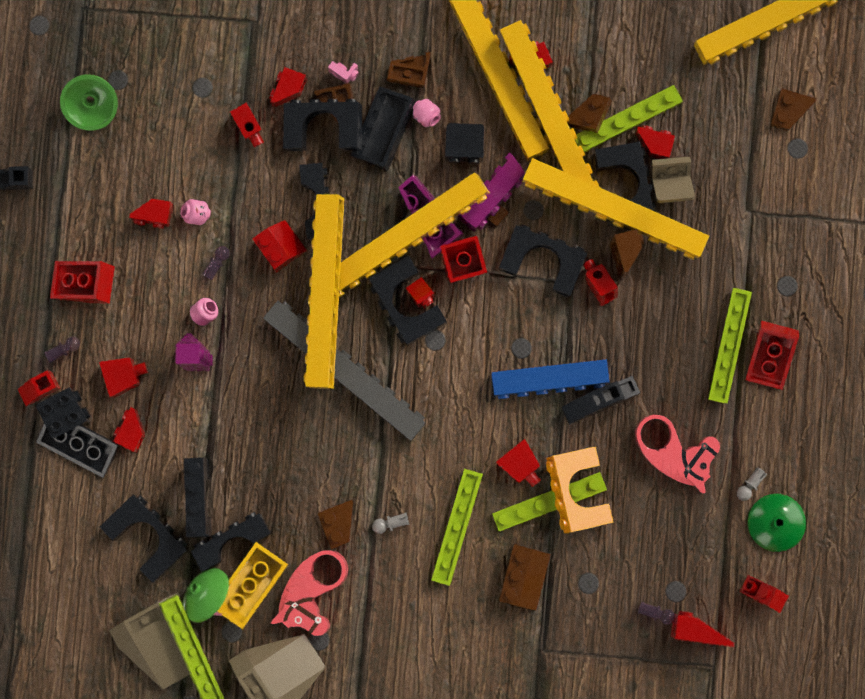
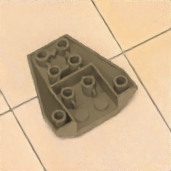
[109,592,190,689]
[229,634,326,699]

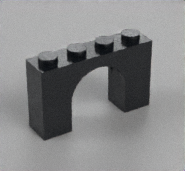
[283,99,362,151]
[594,142,656,227]
[499,224,587,298]
[368,255,447,346]
[184,457,212,537]
[100,494,189,583]

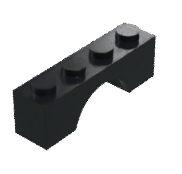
[299,163,330,243]
[0,166,33,190]
[191,512,272,572]

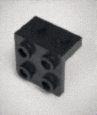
[445,123,484,164]
[36,387,91,438]

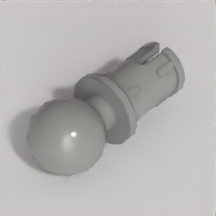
[737,467,767,501]
[372,513,409,534]

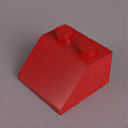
[252,220,307,273]
[440,235,487,283]

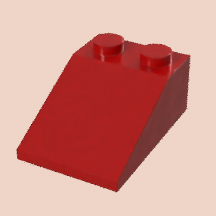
[50,261,115,304]
[745,320,799,390]
[671,611,735,647]

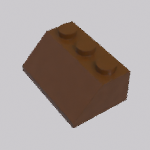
[610,229,644,280]
[499,544,551,611]

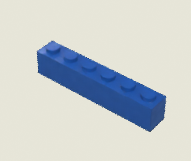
[491,359,610,399]

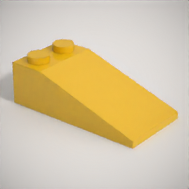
[217,542,288,629]

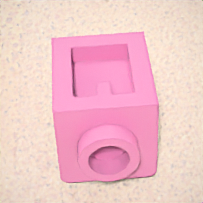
[328,61,359,84]

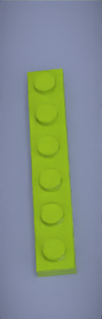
[575,85,683,153]
[708,288,752,404]
[431,469,483,586]
[492,472,607,531]
[159,595,224,699]

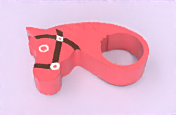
[271,550,348,636]

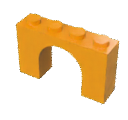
[546,447,613,534]

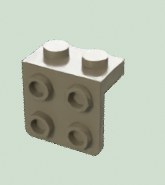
[651,157,695,203]

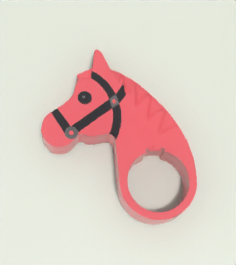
[635,415,720,494]

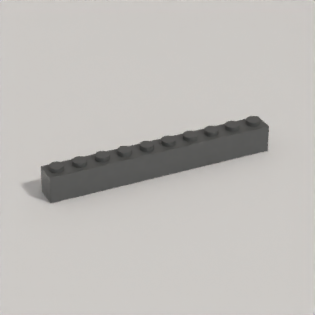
[263,301,426,441]

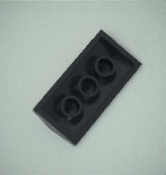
[36,424,119,478]

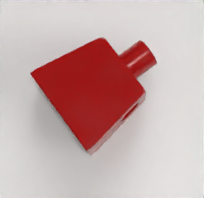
[230,102,264,148]
[583,259,618,307]
[99,358,148,398]
[496,439,541,487]

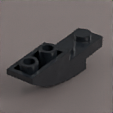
[561,376,641,425]

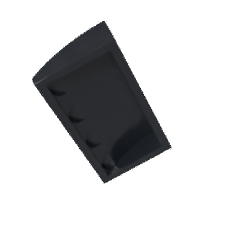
[351,86,416,171]

